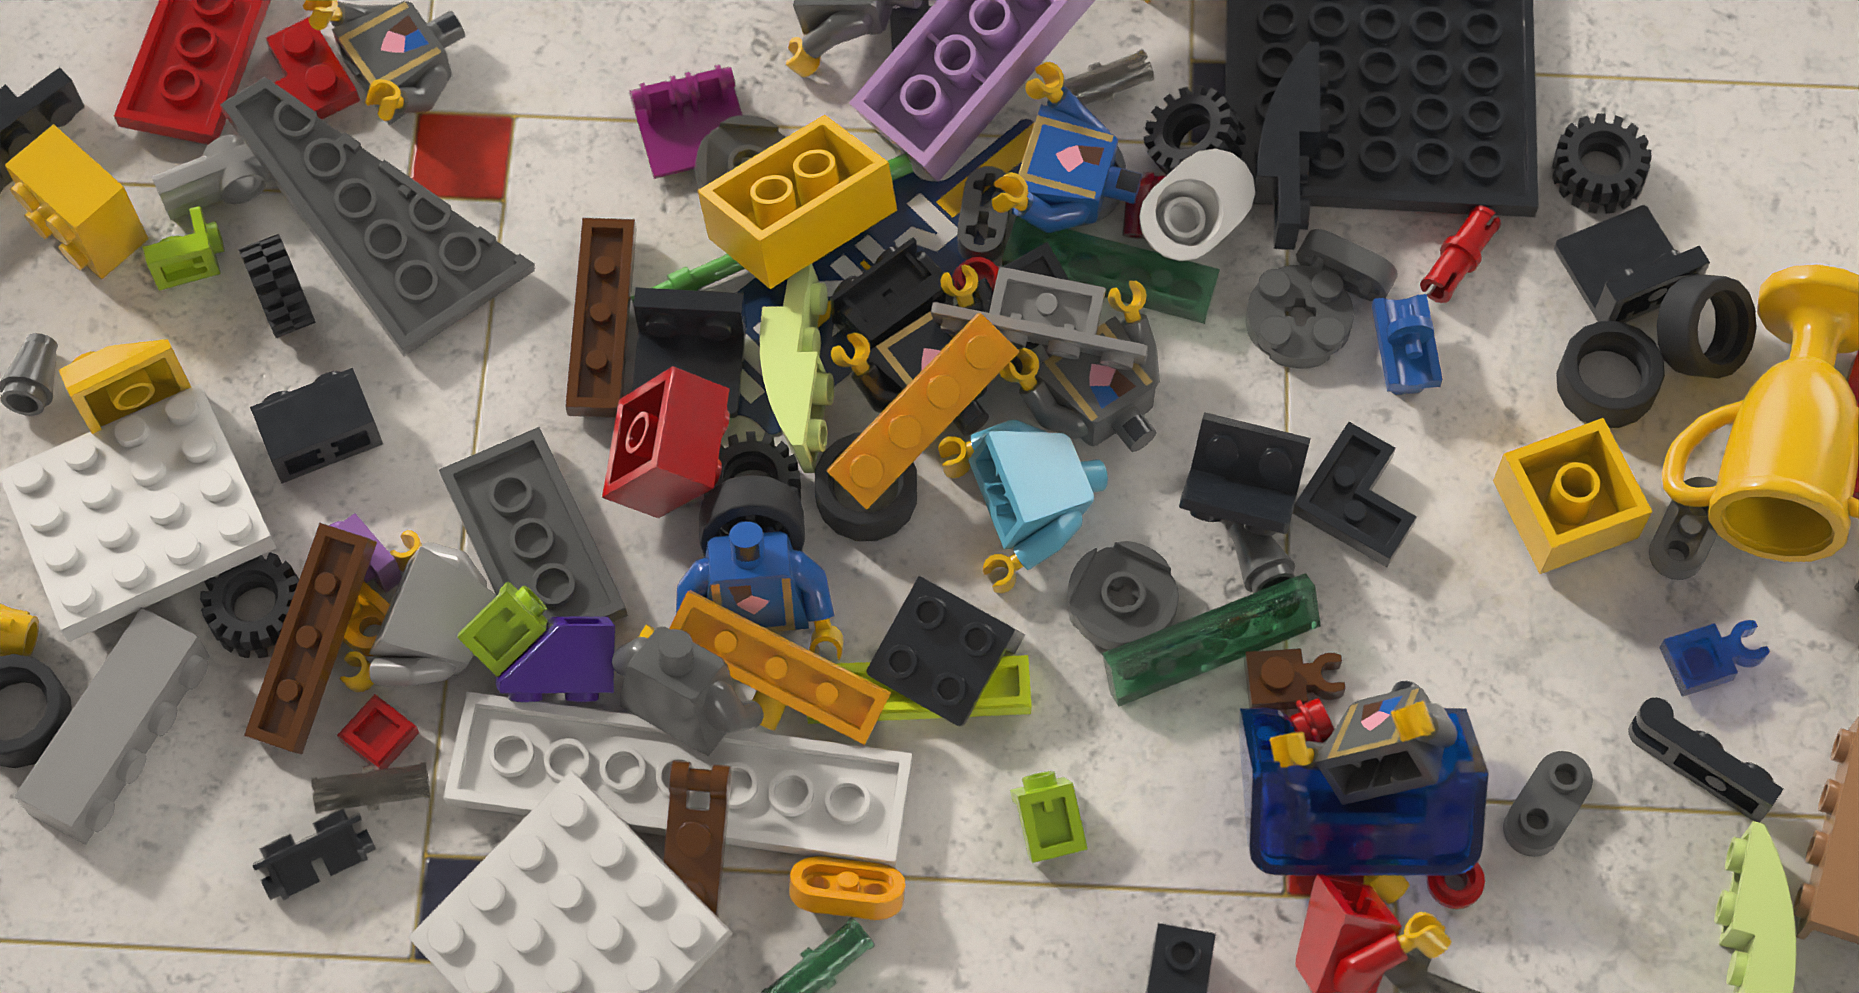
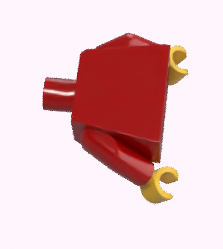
[1295,863,1451,993]

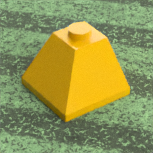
[59,339,191,434]

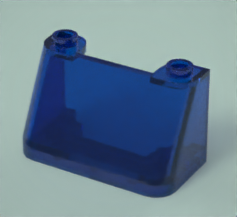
[1239,708,1489,875]

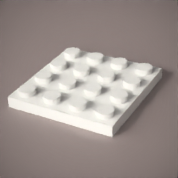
[0,383,277,642]
[408,770,733,993]

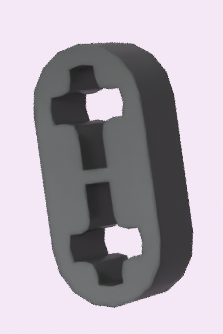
[957,166,1010,262]
[1296,229,1398,301]

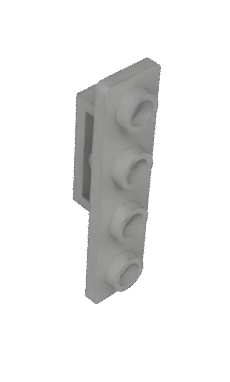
[931,267,1148,370]

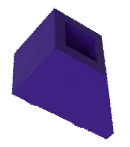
[495,617,615,702]

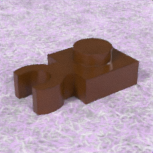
[1244,648,1346,712]

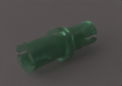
[761,917,875,993]

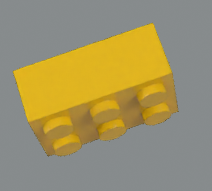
[697,114,897,289]

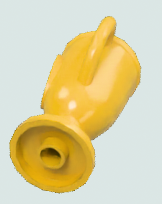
[1662,264,1859,562]

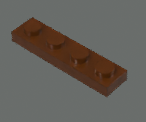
[565,218,637,417]
[244,523,377,755]

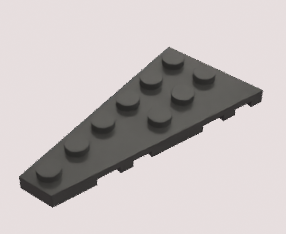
[220,77,535,357]

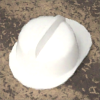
[1139,149,1255,261]

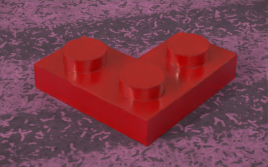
[265,16,360,120]

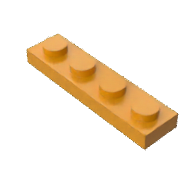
[825,313,1020,510]
[669,590,891,745]

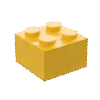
[5,124,149,280]
[1493,418,1653,574]

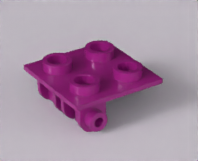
[629,64,743,179]

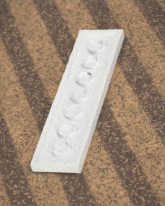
[443,692,912,868]

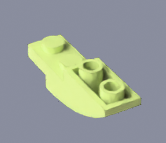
[760,264,834,473]
[1714,821,1796,993]

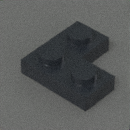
[1292,421,1417,567]

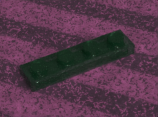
[1002,216,1220,324]
[1102,573,1321,707]

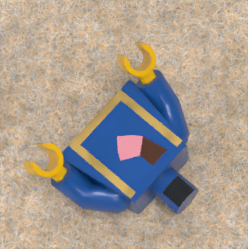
[992,62,1142,233]
[676,522,844,660]

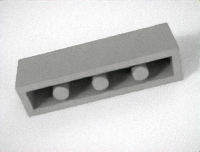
[14,607,210,845]

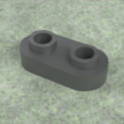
[1649,477,1717,580]
[1503,751,1593,857]

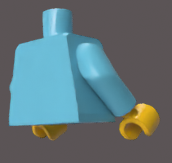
[938,420,1108,593]

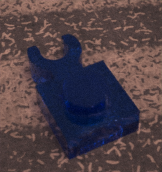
[1659,620,1770,697]

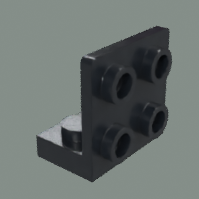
[1554,205,1710,323]
[631,287,747,418]
[1179,412,1311,536]
[866,575,1026,727]

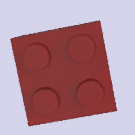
[602,366,730,519]

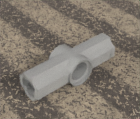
[152,134,272,220]

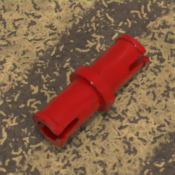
[1420,206,1501,303]

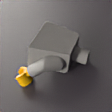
[339,530,496,693]

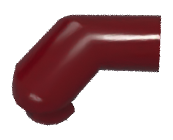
[1122,172,1167,239]

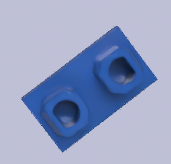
[1372,294,1443,395]

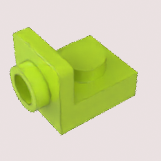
[143,206,225,291]
[457,581,548,677]
[1010,771,1088,863]

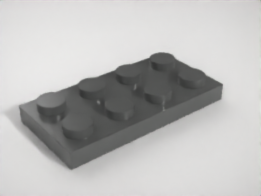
[439,427,628,622]

